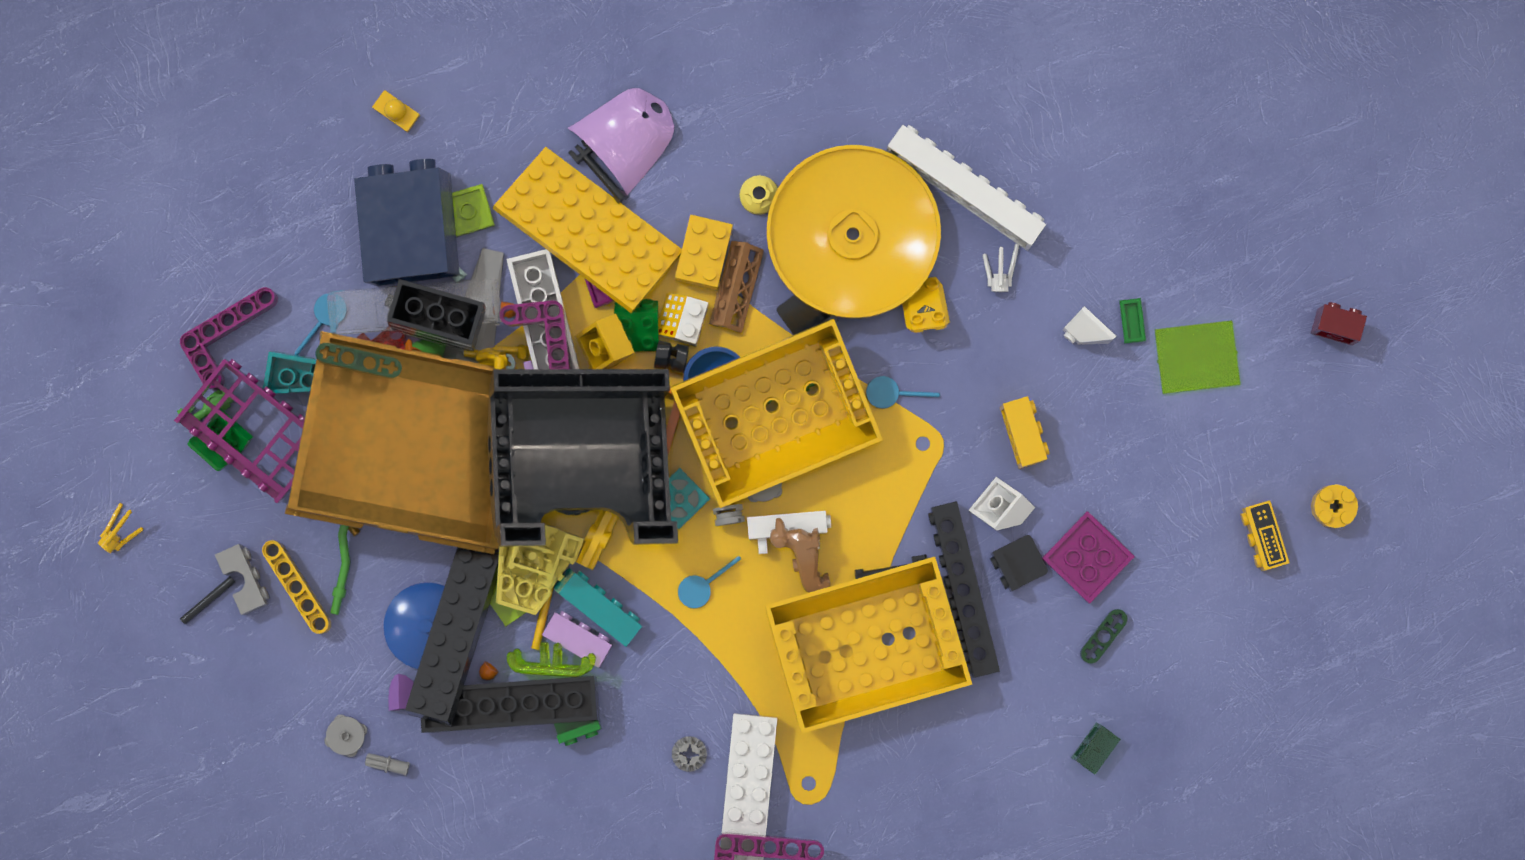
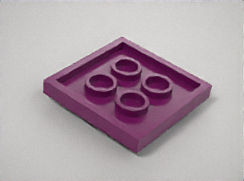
[1042,511,1135,604]

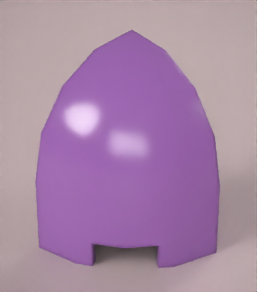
[388,674,413,711]

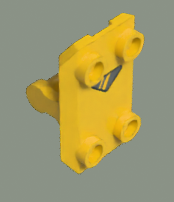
[902,277,950,333]

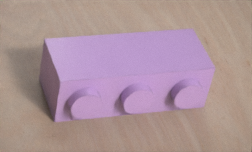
[542,611,613,668]

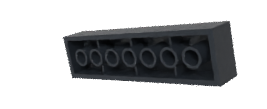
[405,547,499,727]
[421,676,599,733]

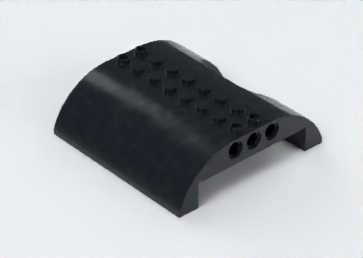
[488,369,678,547]

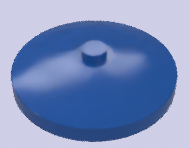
[384,583,445,669]

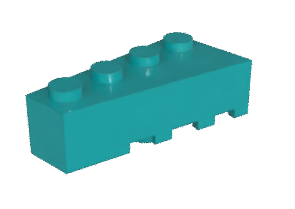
[263,351,316,393]
[553,568,642,647]

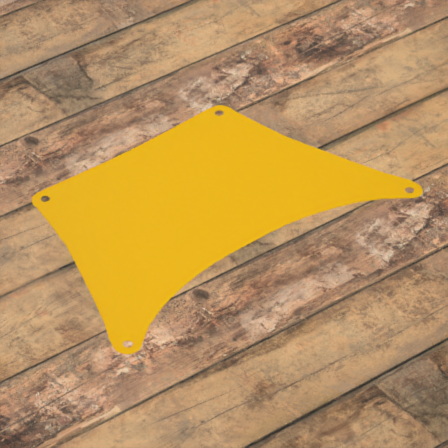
[494,256,944,805]

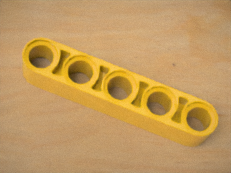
[262,540,331,634]

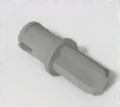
[365,753,410,776]

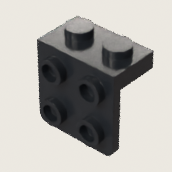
[776,295,838,335]
[990,535,1048,592]

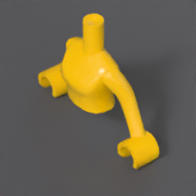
[463,345,530,369]

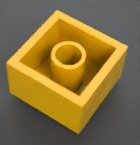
[575,314,635,369]

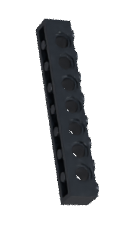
[928,501,1000,678]

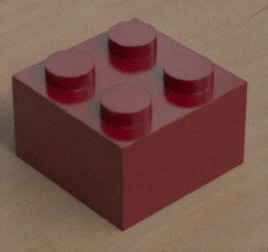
[1311,302,1367,346]

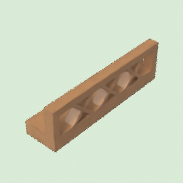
[709,241,764,333]

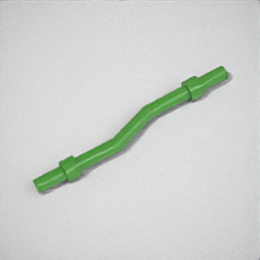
[330,525,351,615]

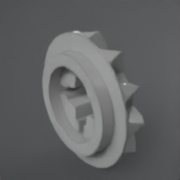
[672,736,707,772]

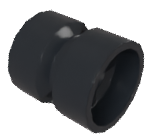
[654,341,689,374]

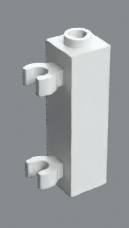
[747,511,831,554]

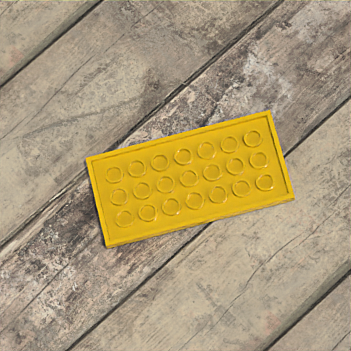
[493,147,682,313]

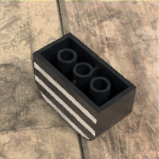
[387,279,486,351]

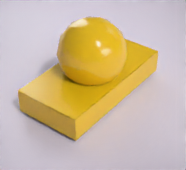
[372,90,420,133]

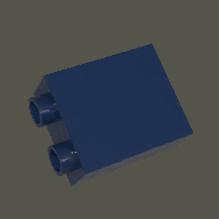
[354,159,460,286]

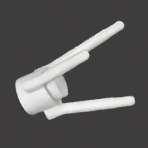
[983,244,1019,292]

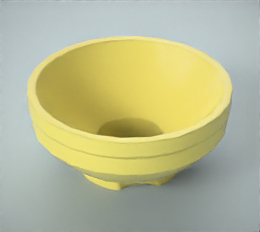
[740,175,778,215]

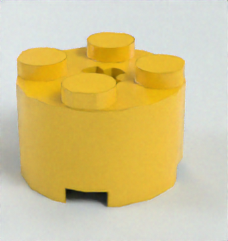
[1311,484,1358,528]

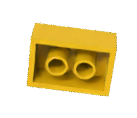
[675,214,733,291]
[1000,396,1049,469]

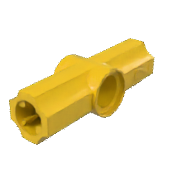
[576,510,618,570]

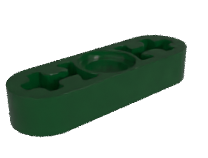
[1080,609,1127,663]

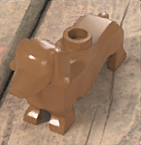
[770,518,830,593]

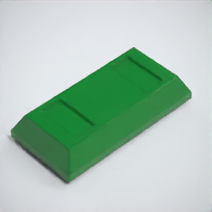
[1119,298,1146,344]

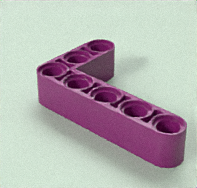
[180,287,278,390]
[499,300,570,369]
[714,832,824,860]

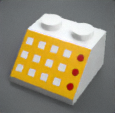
[658,293,709,346]

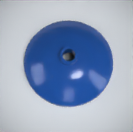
[683,346,740,381]

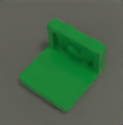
[614,299,659,352]
[187,409,253,471]
[554,720,602,746]

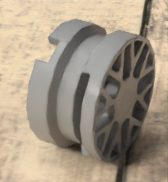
[713,504,745,526]

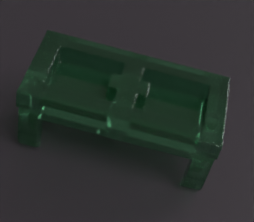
[1071,722,1121,775]

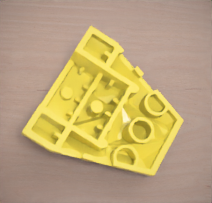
[496,524,584,615]

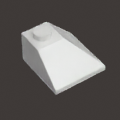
[1063,306,1116,345]
[969,477,1035,530]

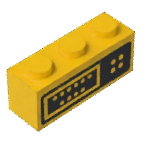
[1240,500,1289,571]

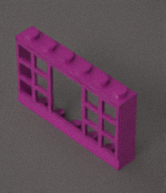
[174,359,305,503]

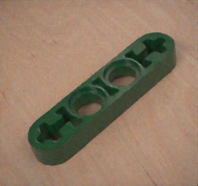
[315,343,402,379]

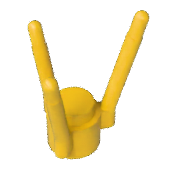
[98,503,143,553]

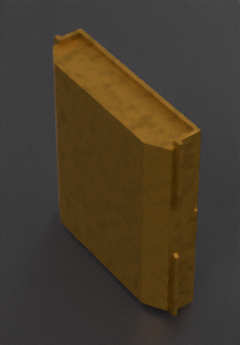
[285,331,499,554]

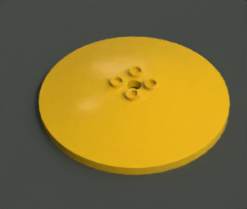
[767,145,941,319]

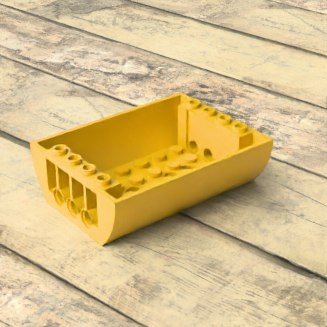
[765,557,972,733]

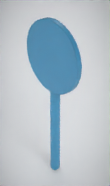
[294,293,347,355]
[866,376,940,409]
[678,556,741,608]

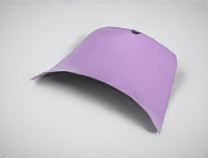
[568,88,674,195]

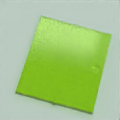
[1154,320,1240,394]

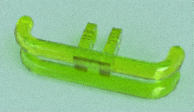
[506,642,596,677]

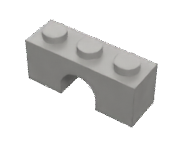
[215,544,269,615]

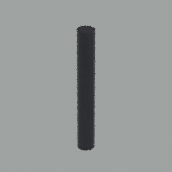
[180,576,236,625]

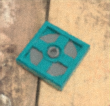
[669,468,710,529]

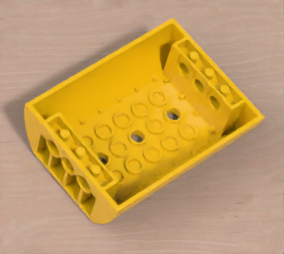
[670,319,883,508]

